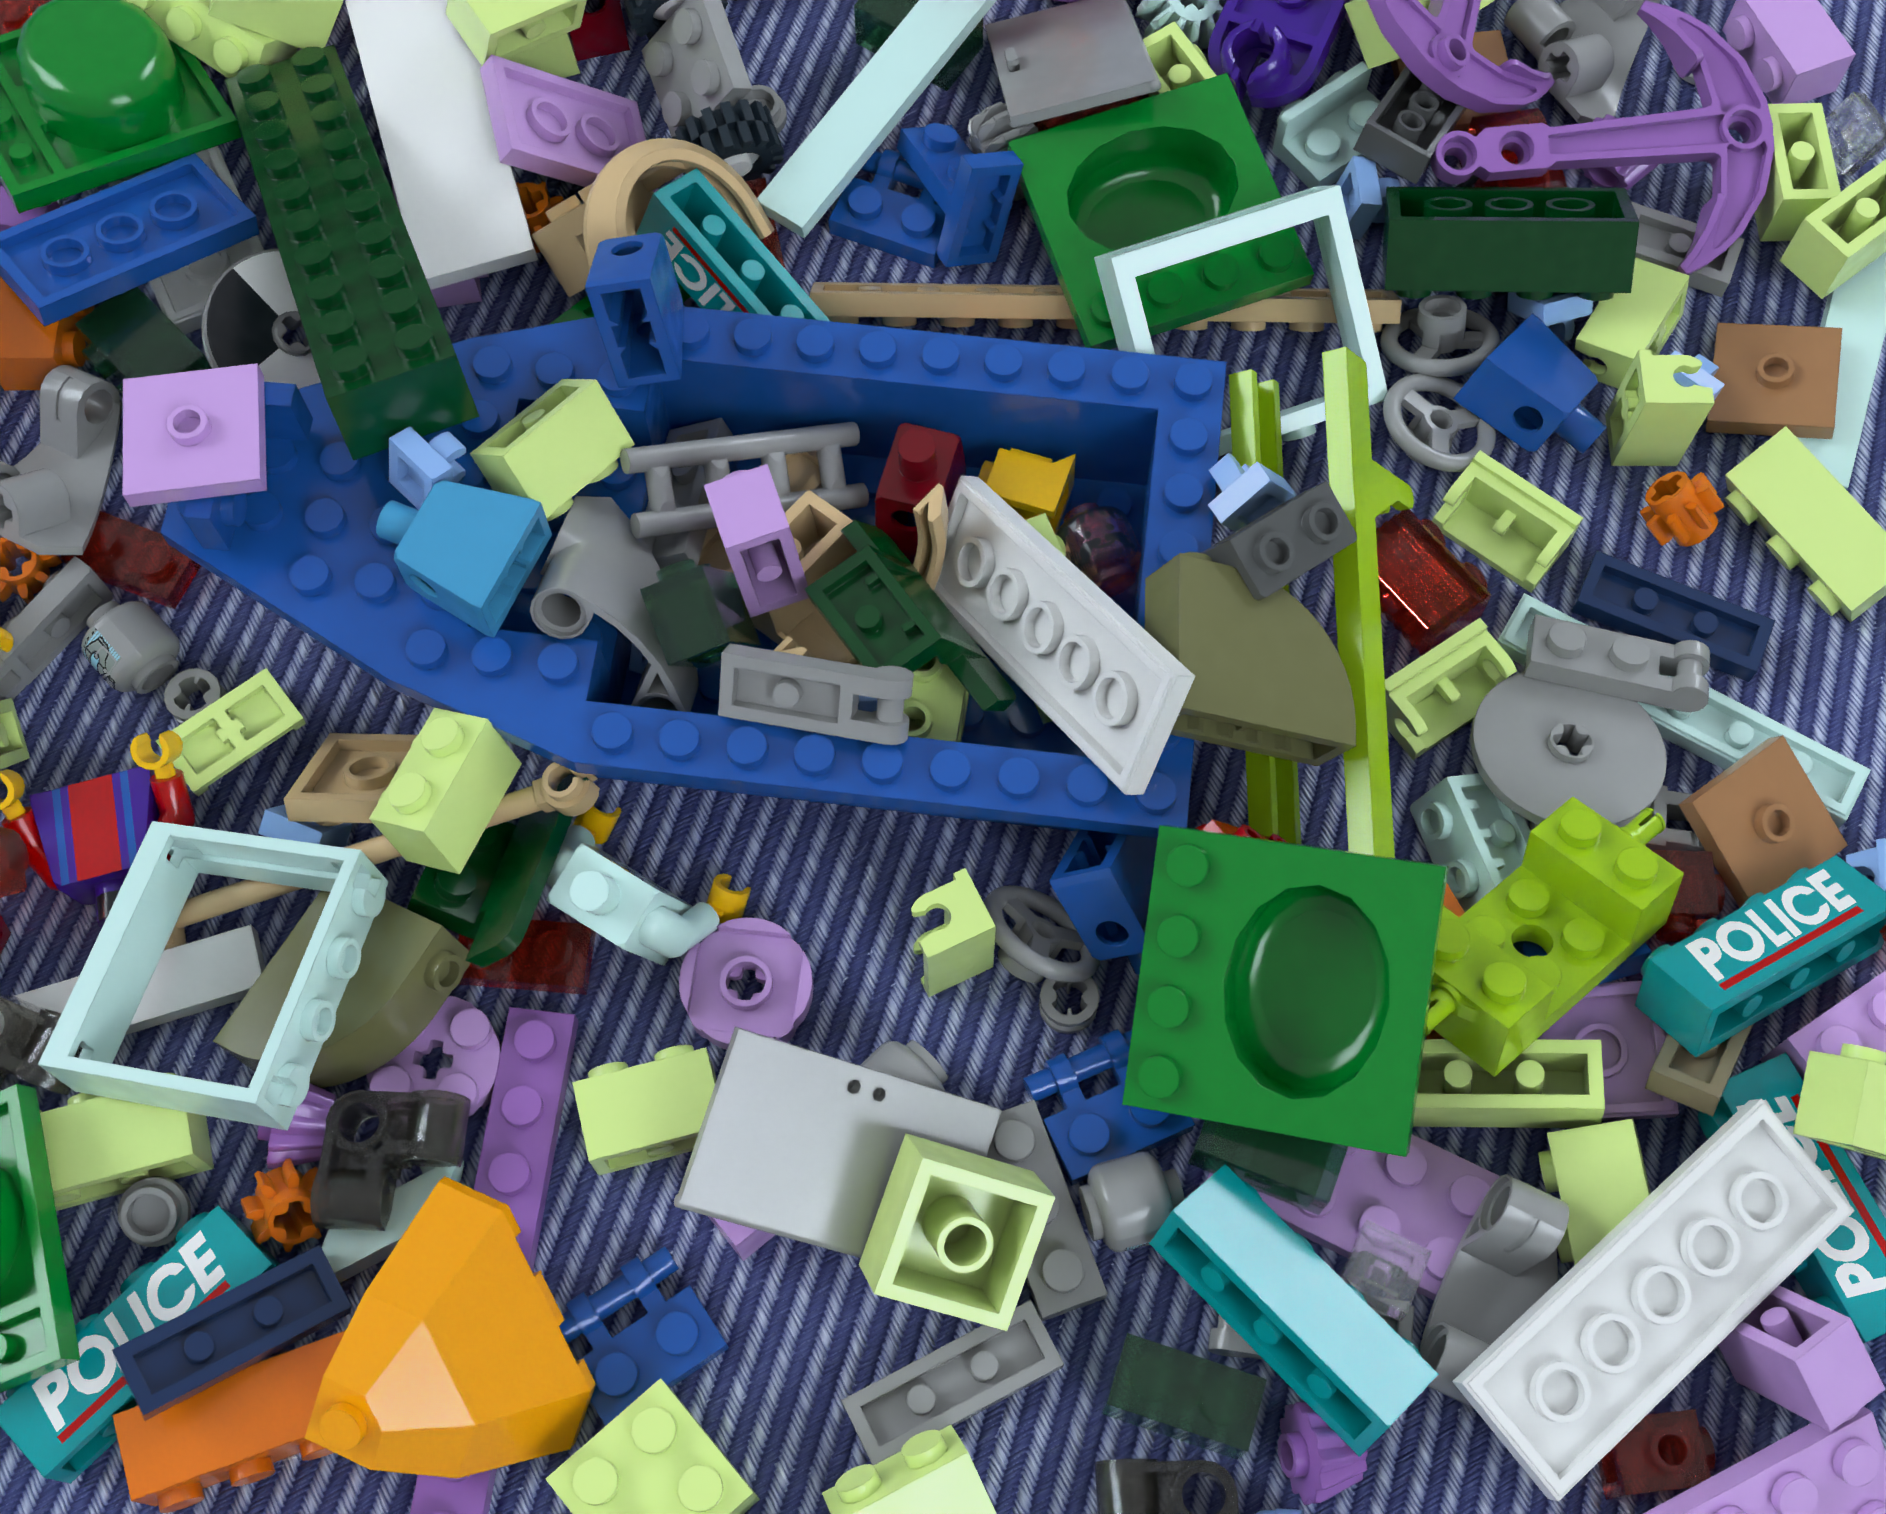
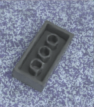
[1353,66,1467,184]

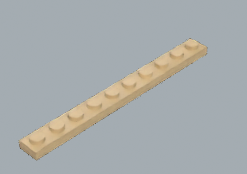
[810,282,1402,333]

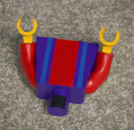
[0,730,195,928]

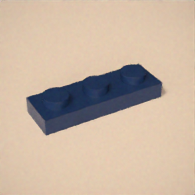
[1571,551,1776,682]
[112,1245,352,1421]

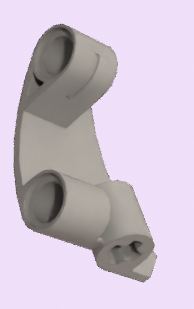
[1504,0,1661,123]
[0,365,122,555]
[530,496,699,712]
[1419,1174,1569,1428]

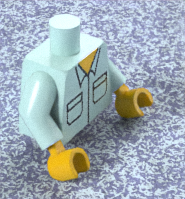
[546,795,751,966]

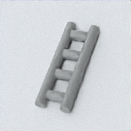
[620,421,869,539]

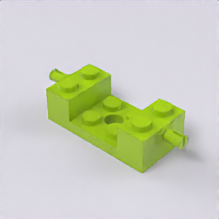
[1425,796,1684,1077]

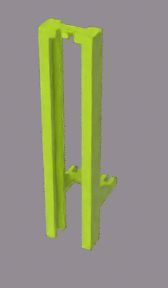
[1229,347,1414,858]

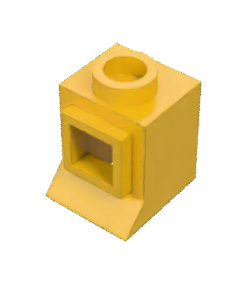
[978,448,1076,534]

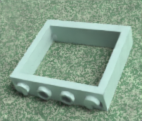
[1094,185,1388,456]
[38,821,389,1131]

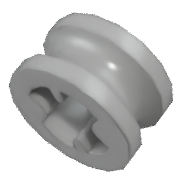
[164,668,227,724]
[1039,977,1100,1034]

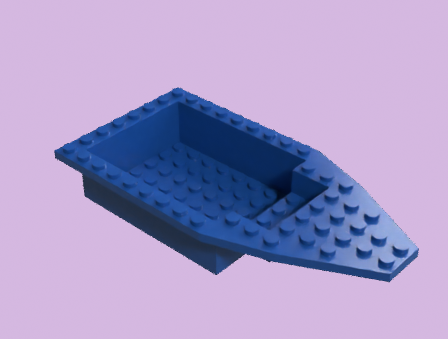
[160,306,1227,838]

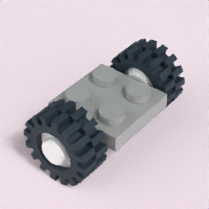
[622,0,784,184]

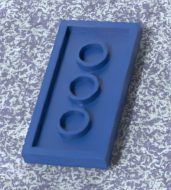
[0,153,259,327]

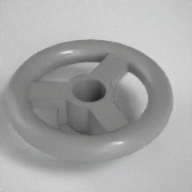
[1380,295,1500,377]
[1383,374,1496,472]
[984,885,1100,983]

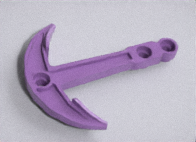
[1367,0,1555,113]
[1430,0,1774,275]

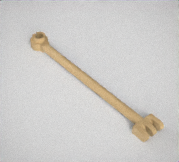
[164,762,600,950]

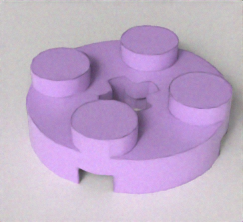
[679,917,814,1050]
[366,996,502,1132]

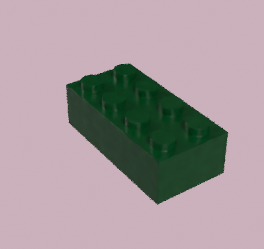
[1382,187,1639,301]

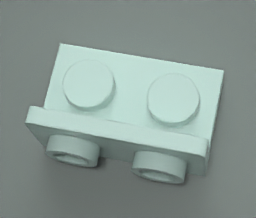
[1272,61,1380,188]
[1410,773,1530,912]

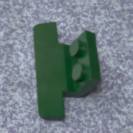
[804,520,1016,711]
[407,774,589,968]

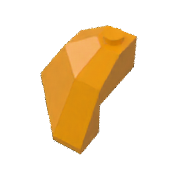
[304,1176,596,1478]

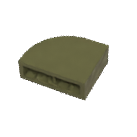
[1145,552,1356,766]
[213,891,471,1088]

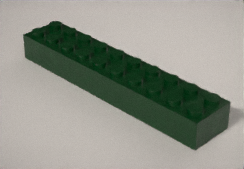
[225,44,479,461]

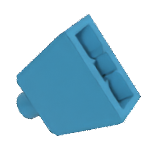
[376,480,552,638]

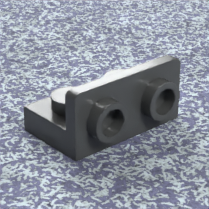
[1201,481,1357,600]

